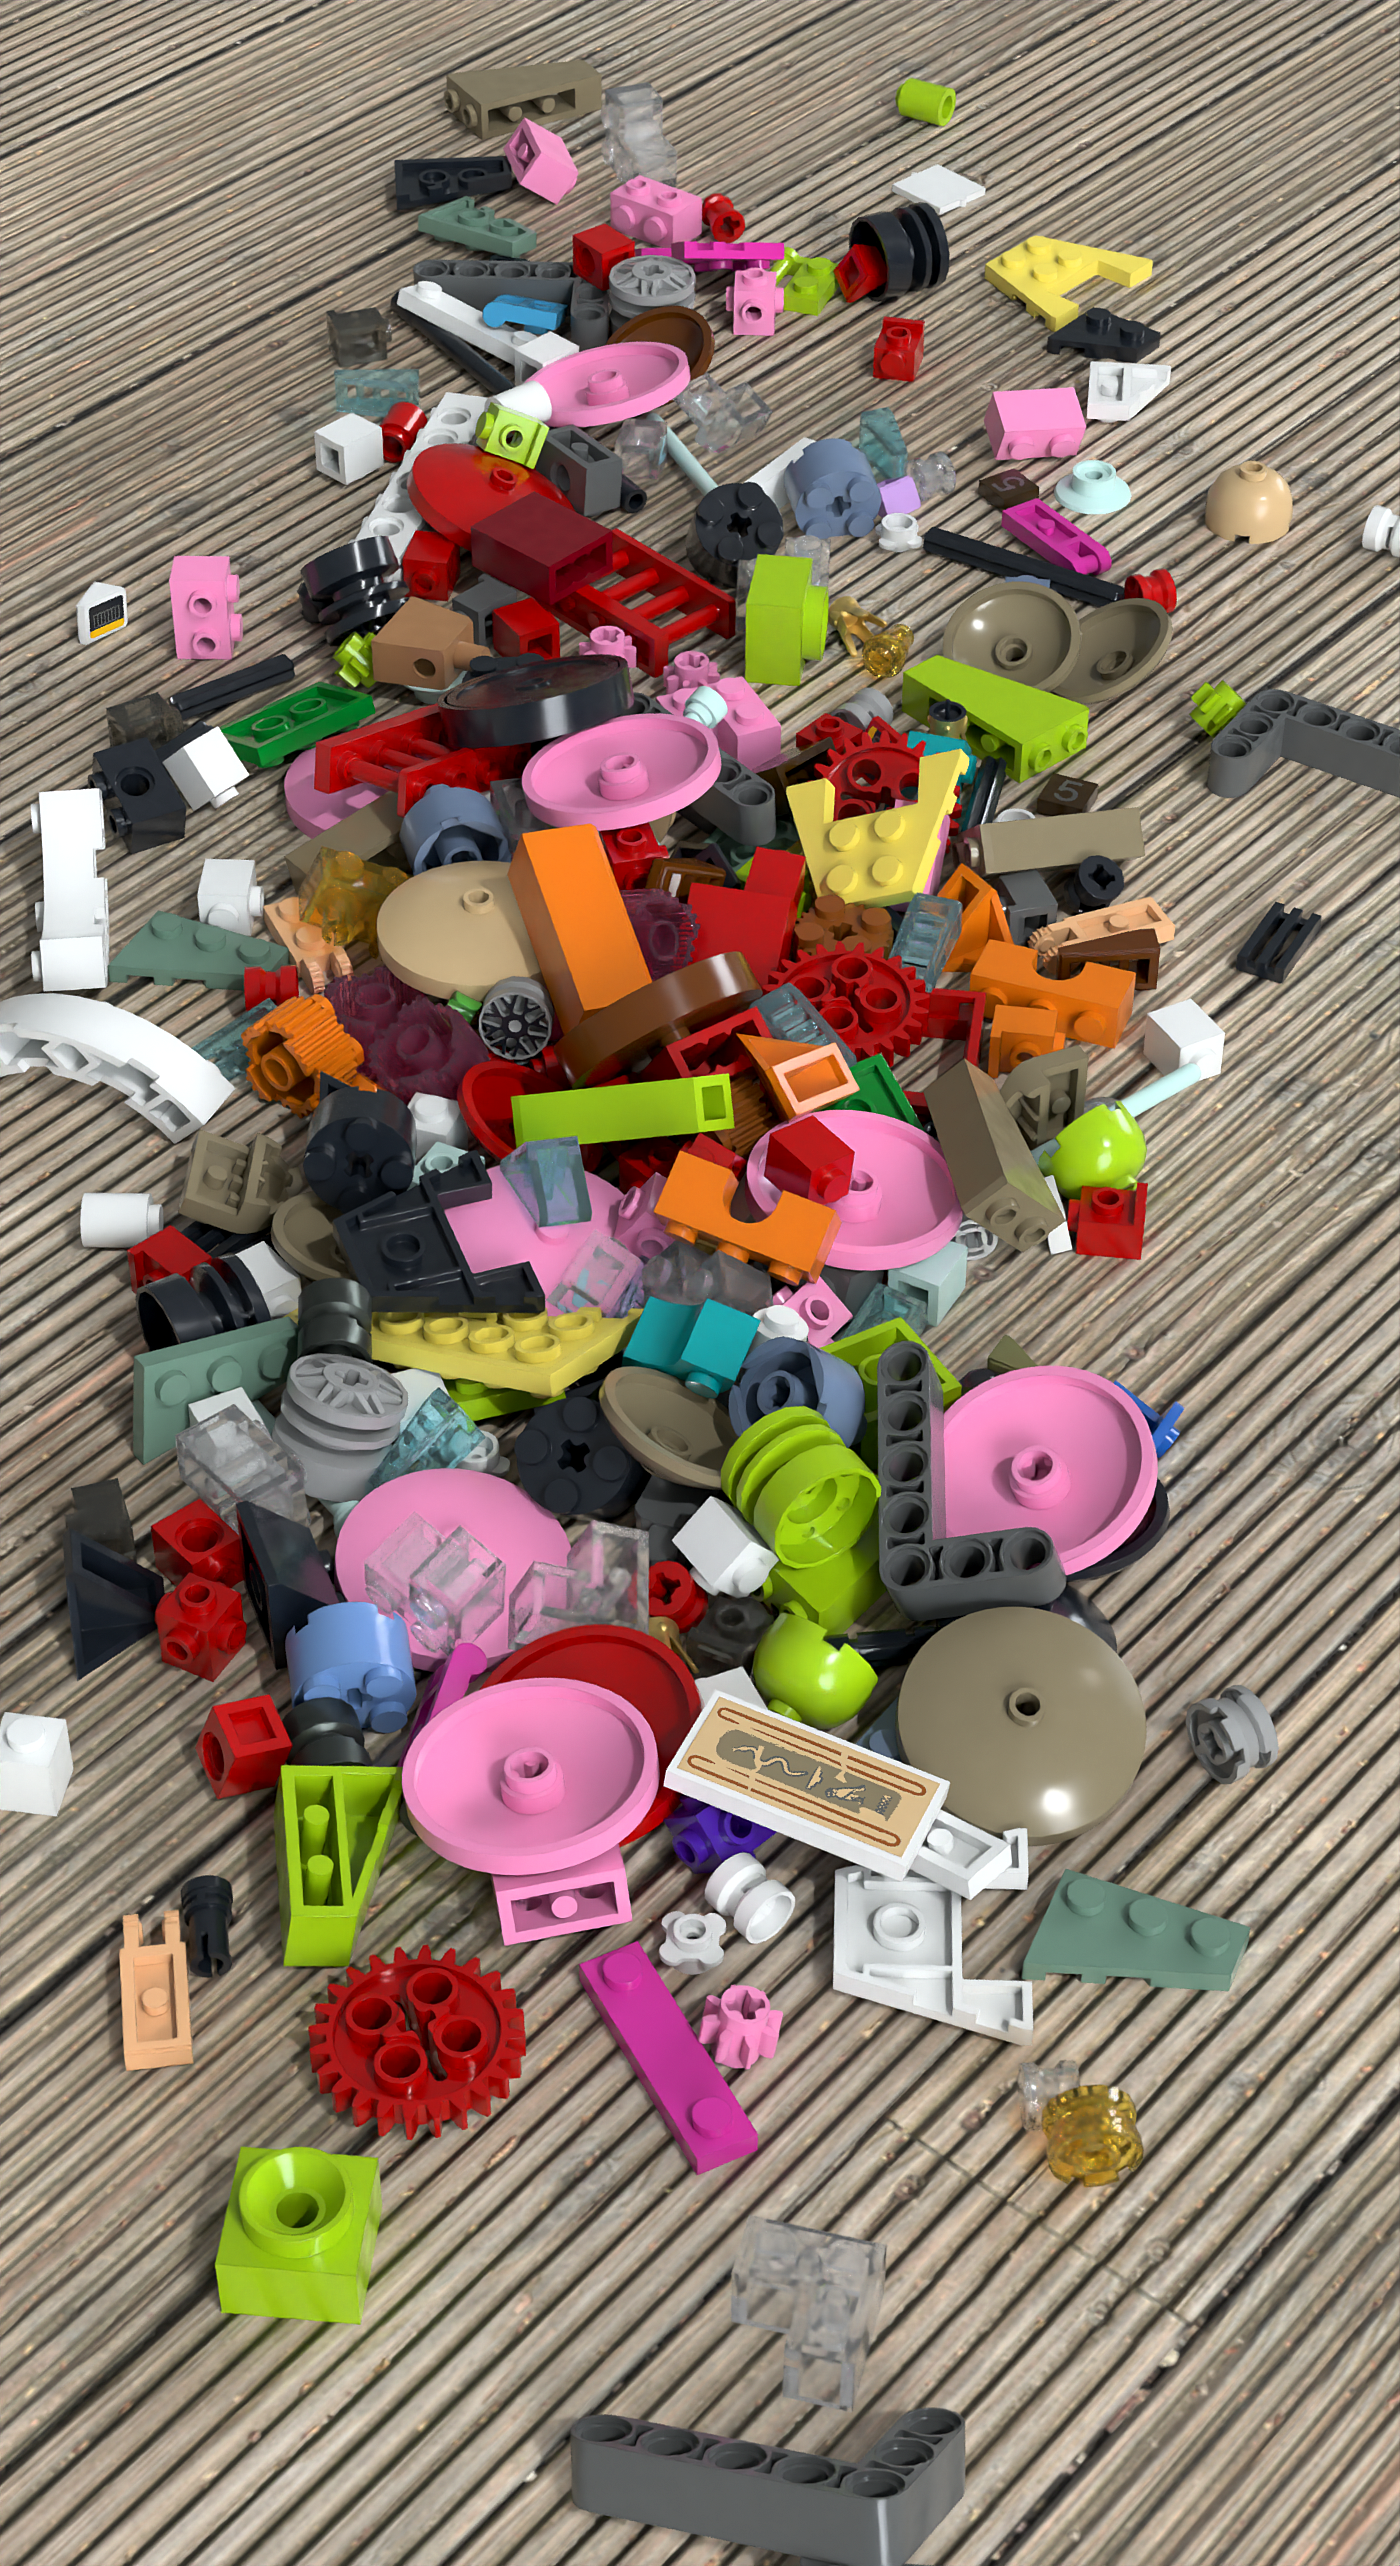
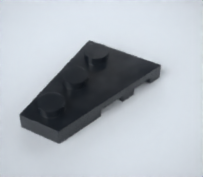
[394,156,512,211]

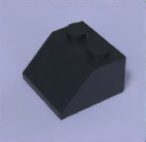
[236,1501,346,1670]

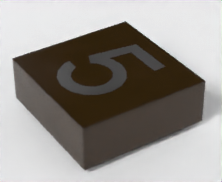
[978,468,1040,511]
[1036,773,1099,816]

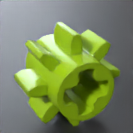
[333,632,377,688]
[1189,680,1247,738]

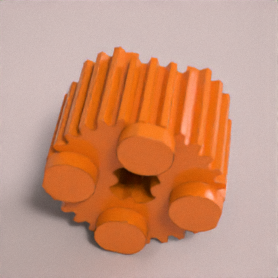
[240,993,364,1118]

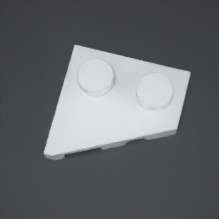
[1087,361,1171,423]

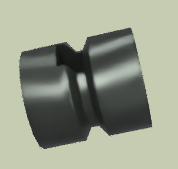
[297,1278,372,1364]
[282,1697,373,1767]

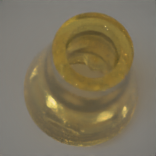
[862,624,914,678]

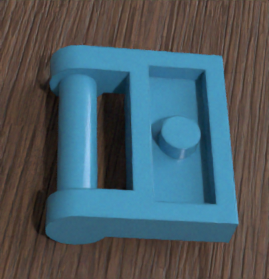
[482,294,568,335]

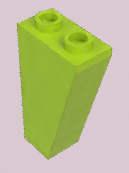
[901,655,1089,783]
[511,1073,735,1151]
[750,1474,919,1640]

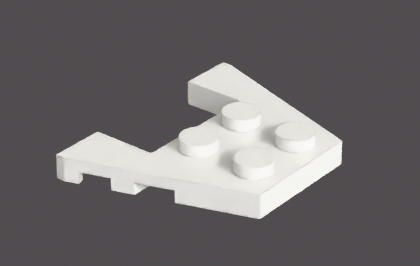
[833,1828,1033,2046]

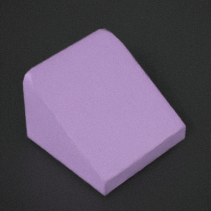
[877,475,921,518]

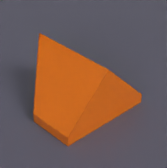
[914,862,1014,972]
[736,1033,860,1123]

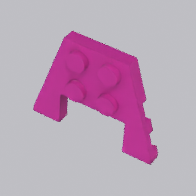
[635,241,784,272]

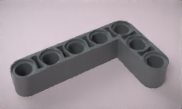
[413,259,612,352]
[1207,689,1400,798]
[532,692,776,846]
[877,1341,1067,1621]
[570,2407,965,2566]

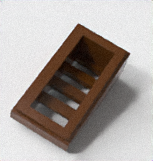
[640,858,726,915]
[1056,928,1160,990]

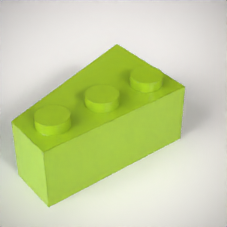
[273,1765,403,1967]

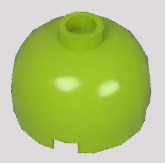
[1037,1101,1147,1200]
[753,1613,878,1730]

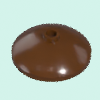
[604,306,715,409]

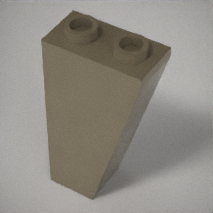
[444,60,602,140]
[952,807,1145,880]
[923,1058,1066,1253]

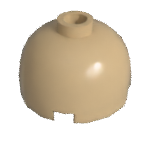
[1205,461,1293,544]

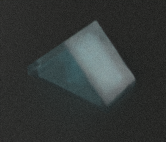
[500,1136,592,1228]

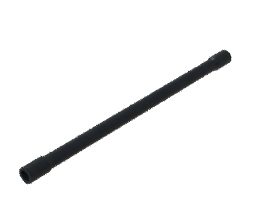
[390,292,647,513]

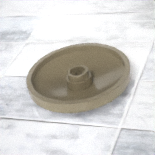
[895,1607,1146,1846]

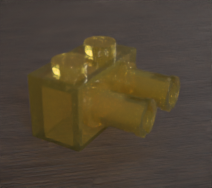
[298,846,412,961]

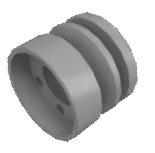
[609,255,696,337]
[266,1353,408,1502]

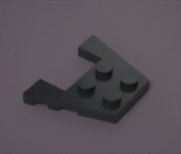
[333,1150,545,1313]

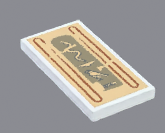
[663,1689,950,1882]

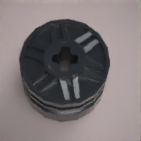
[849,202,950,302]
[300,536,409,647]
[135,1252,272,1352]

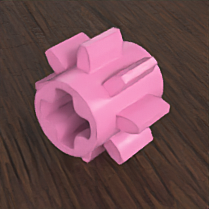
[579,626,636,668]
[663,651,720,695]
[698,1985,783,2069]

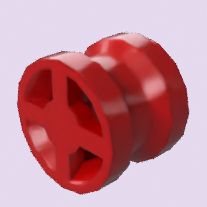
[1124,568,1177,613]
[636,1561,708,1634]

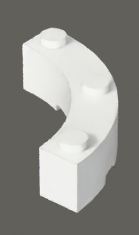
[31,789,109,992]
[0,993,235,1144]

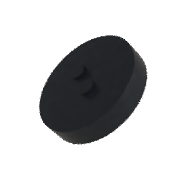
[437,654,635,748]

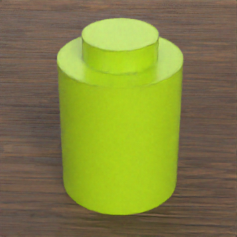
[895,78,956,126]

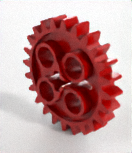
[807,730,962,854]
[760,941,930,1067]
[308,1945,526,2140]

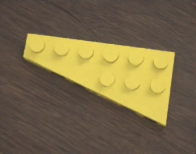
[282,1307,644,1399]

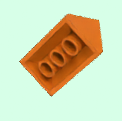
[507,823,652,1036]

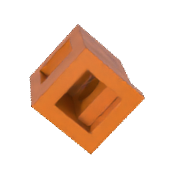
[988,1004,1066,1078]

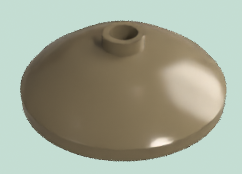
[943,581,1082,692]
[1050,598,1173,704]
[271,1191,352,1282]
[599,1366,739,1490]

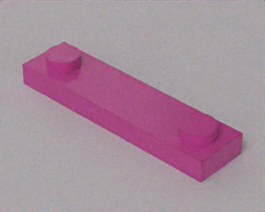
[579,1941,758,2175]

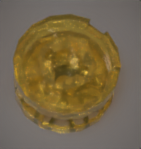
[1041,2084,1144,2187]

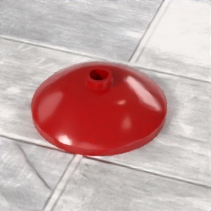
[457,1061,603,1173]

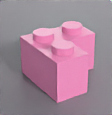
[656,676,781,770]

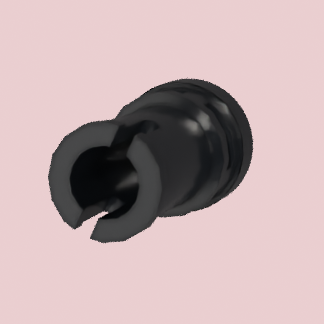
[181,1875,233,1978]

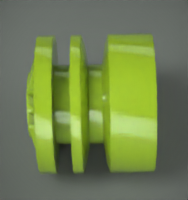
[721,1406,881,1569]

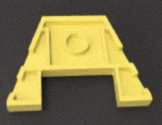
[985,235,1153,332]
[786,749,969,909]

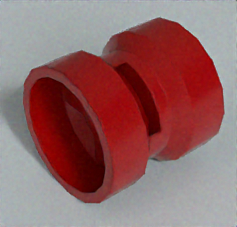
[244,965,299,1018]

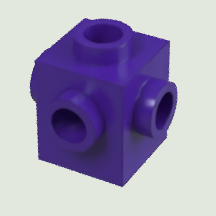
[663,1794,777,1874]

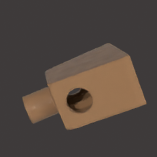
[371,596,490,690]

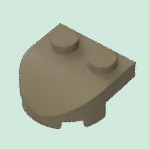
[1000,1045,1089,1151]
[178,1129,302,1234]

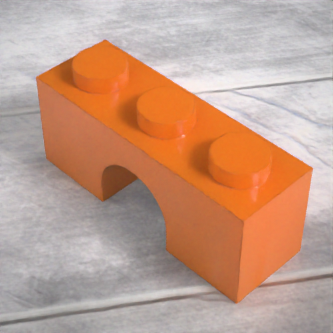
[969,939,1136,1049]
[653,1150,842,1286]

